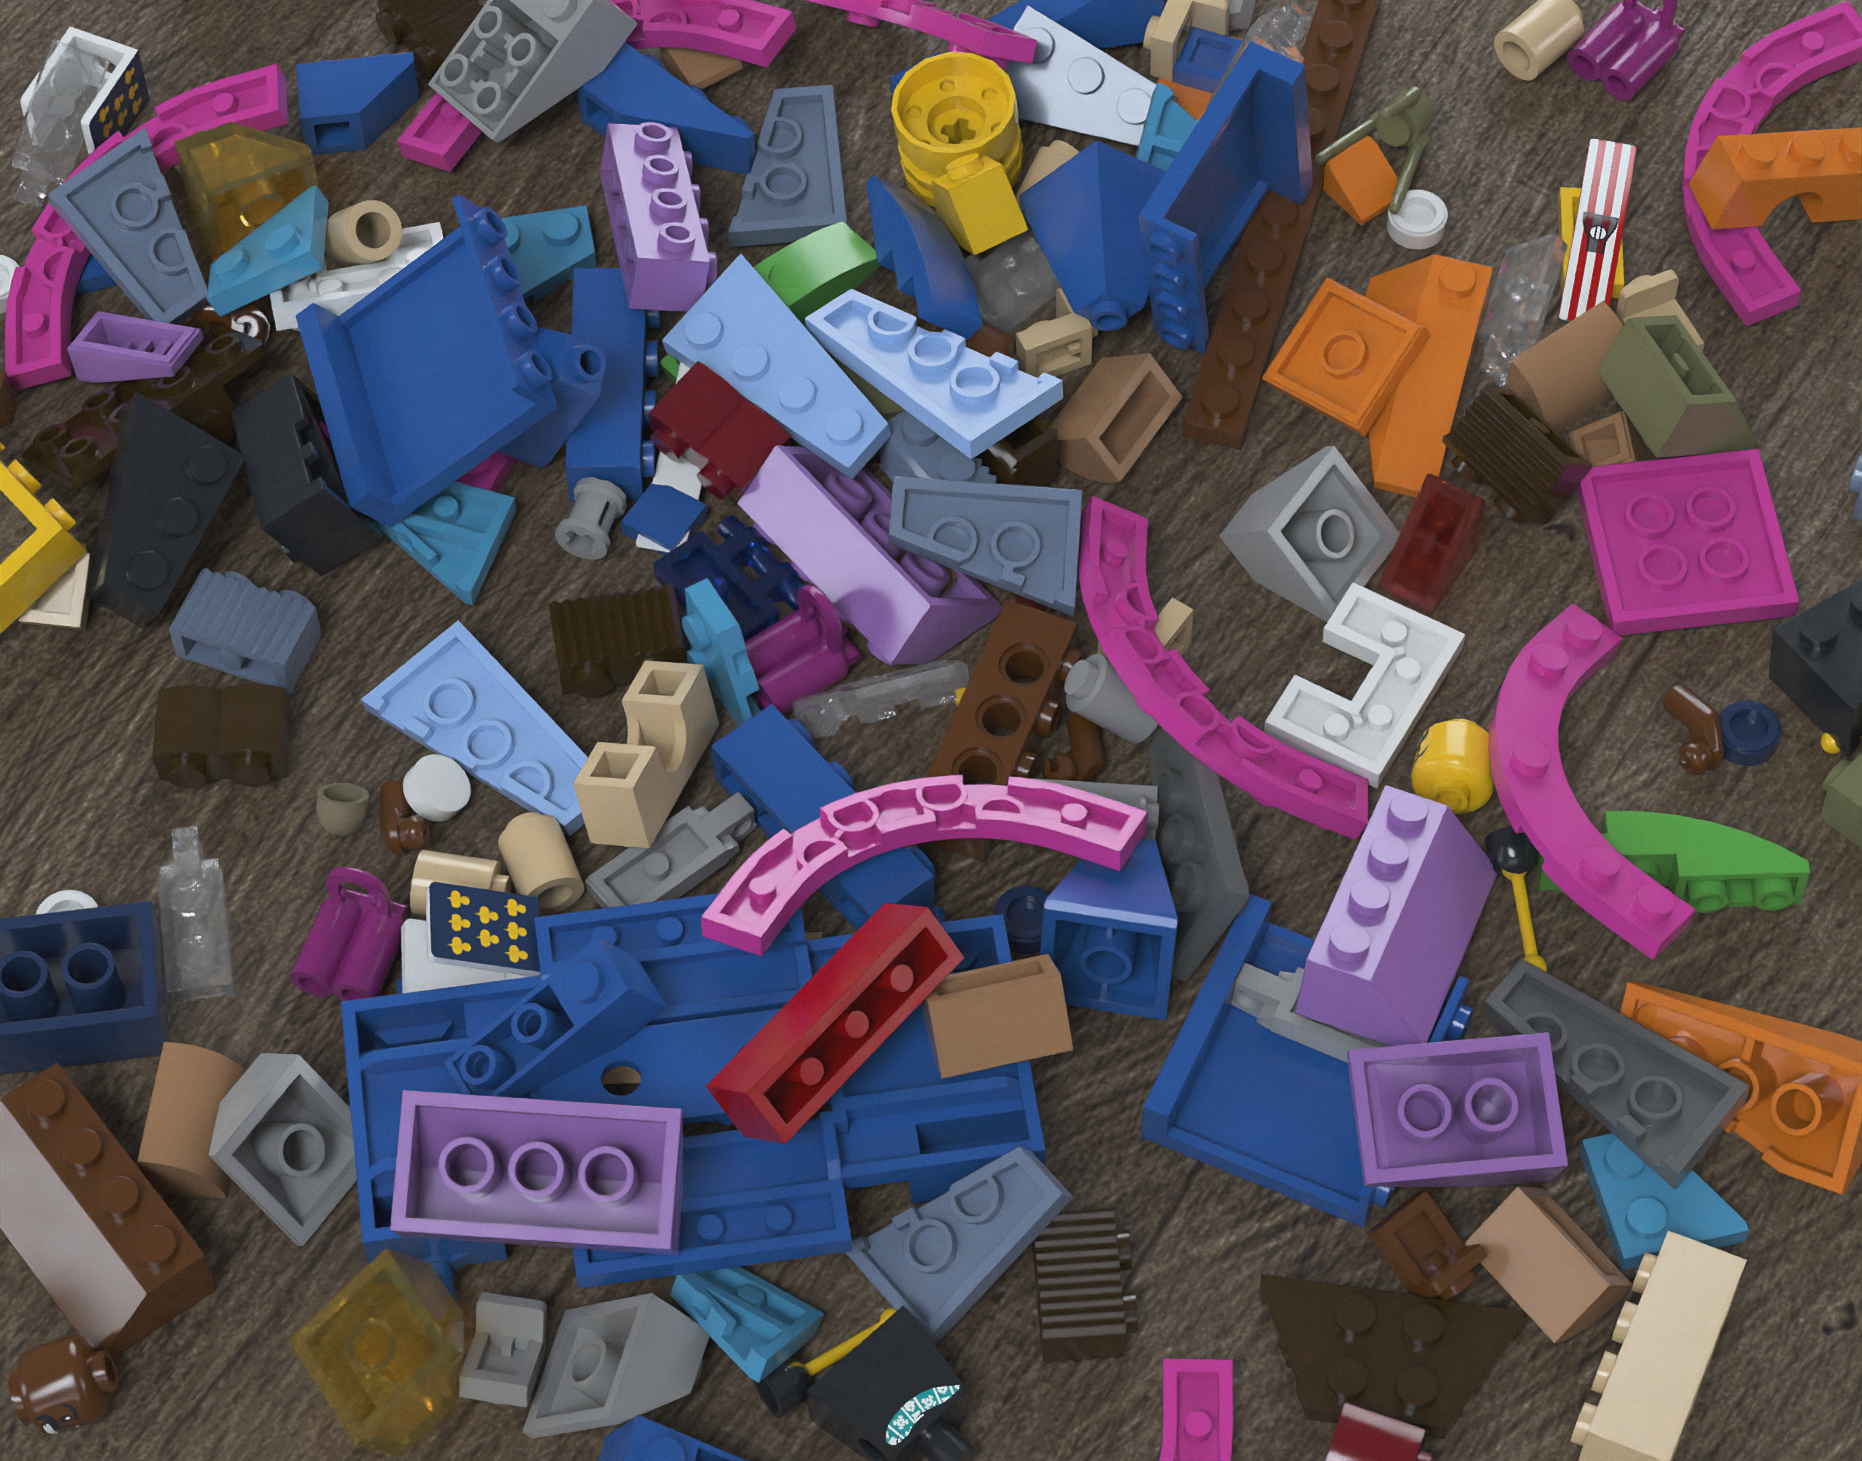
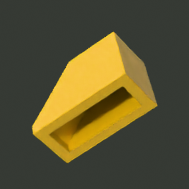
[932,153,1028,255]

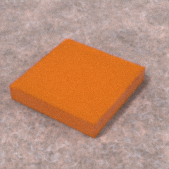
[1262,277,1430,437]

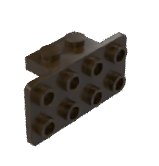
[22,322,267,488]

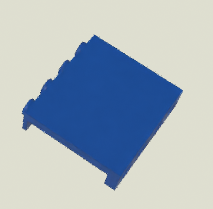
[1138,41,1313,355]
[296,194,558,527]
[1141,893,1474,1228]

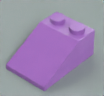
[1347,1032,1568,1187]

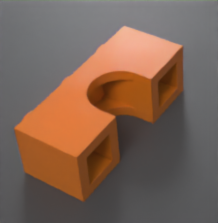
[1688,127,1862,229]

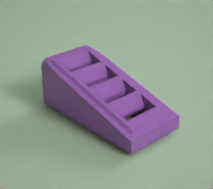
[67,311,204,383]

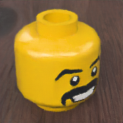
[1411,719,1495,815]

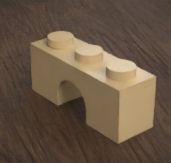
[573,661,719,848]

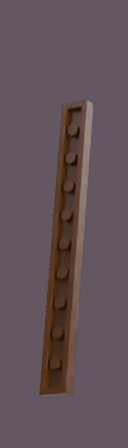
[1182,0,1382,450]

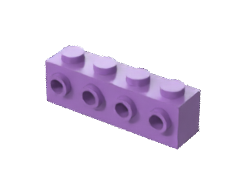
[600,122,717,312]

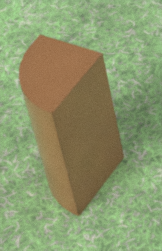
[1506,300,1623,433]
[1050,353,1183,483]
[921,954,1074,1079]
[137,1042,246,1199]
[1464,1186,1633,1343]

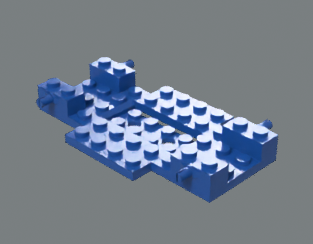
[341,893,1045,1311]

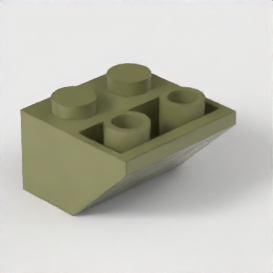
[1597,315,1756,458]

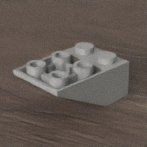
[428,0,638,143]

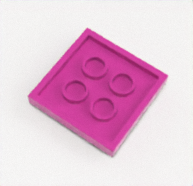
[1575,449,1800,635]

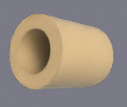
[1494,0,1584,81]
[325,200,402,268]
[498,812,584,916]
[410,850,512,916]

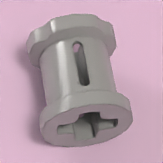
[555,477,627,560]

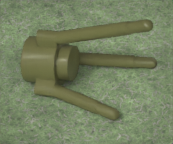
[1314,86,1434,214]

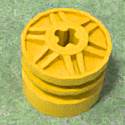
[891,52,1024,207]

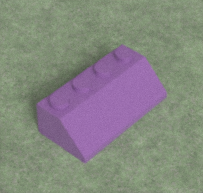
[737,445,1003,666]
[1295,785,1498,1046]
[390,1090,683,1255]

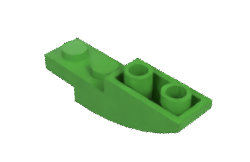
[659,221,881,384]
[1536,811,1810,913]

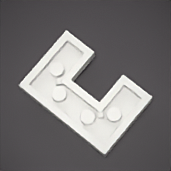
[270,222,443,331]
[1264,583,1465,789]

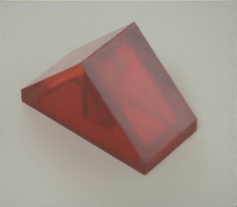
[1377,473,1485,614]

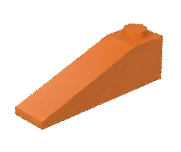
[1365,254,1493,501]
[1620,980,1862,1195]

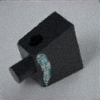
[807,1306,977,1461]

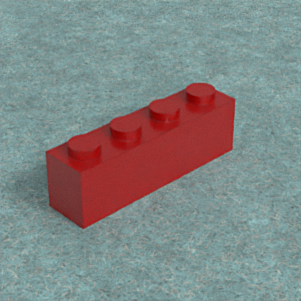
[705,903,965,1144]

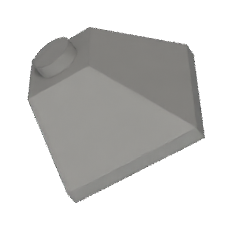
[1219,446,1403,622]
[209,1053,357,1246]
[522,1293,710,1439]

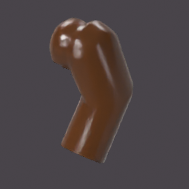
[192,301,270,344]
[1663,684,1725,775]
[1043,713,1105,782]
[379,780,430,855]

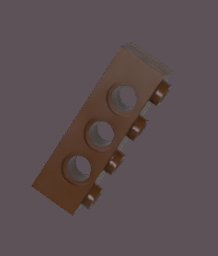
[924,599,1085,863]

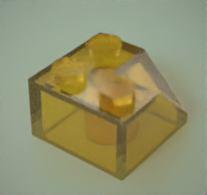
[174,122,319,262]
[288,1248,464,1457]

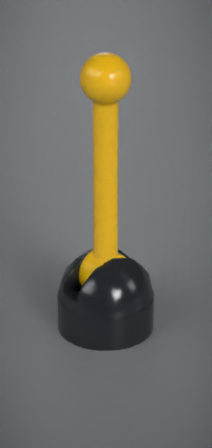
[1485,826,1547,972]
[753,1307,896,1419]

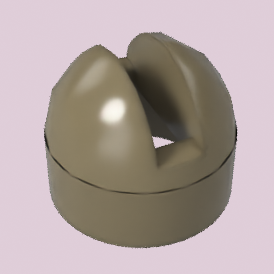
[316,783,369,837]

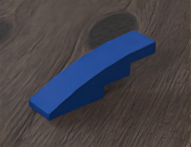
[866,175,983,340]

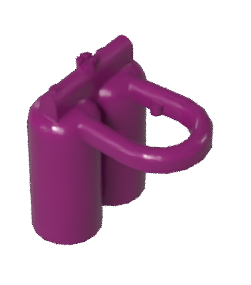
[1567,0,1686,101]
[745,585,862,715]
[290,867,408,1001]

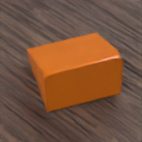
[1323,136,1398,226]

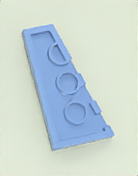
[662,254,891,479]
[805,289,1063,459]
[360,620,588,836]

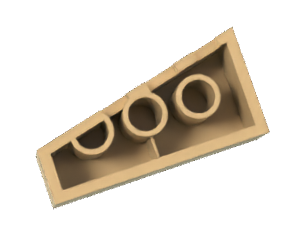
[1570,1231,1747,1461]

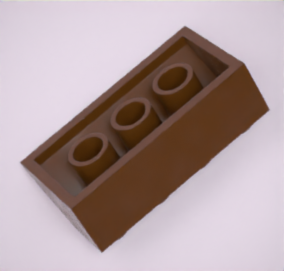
[0,1062,216,1359]

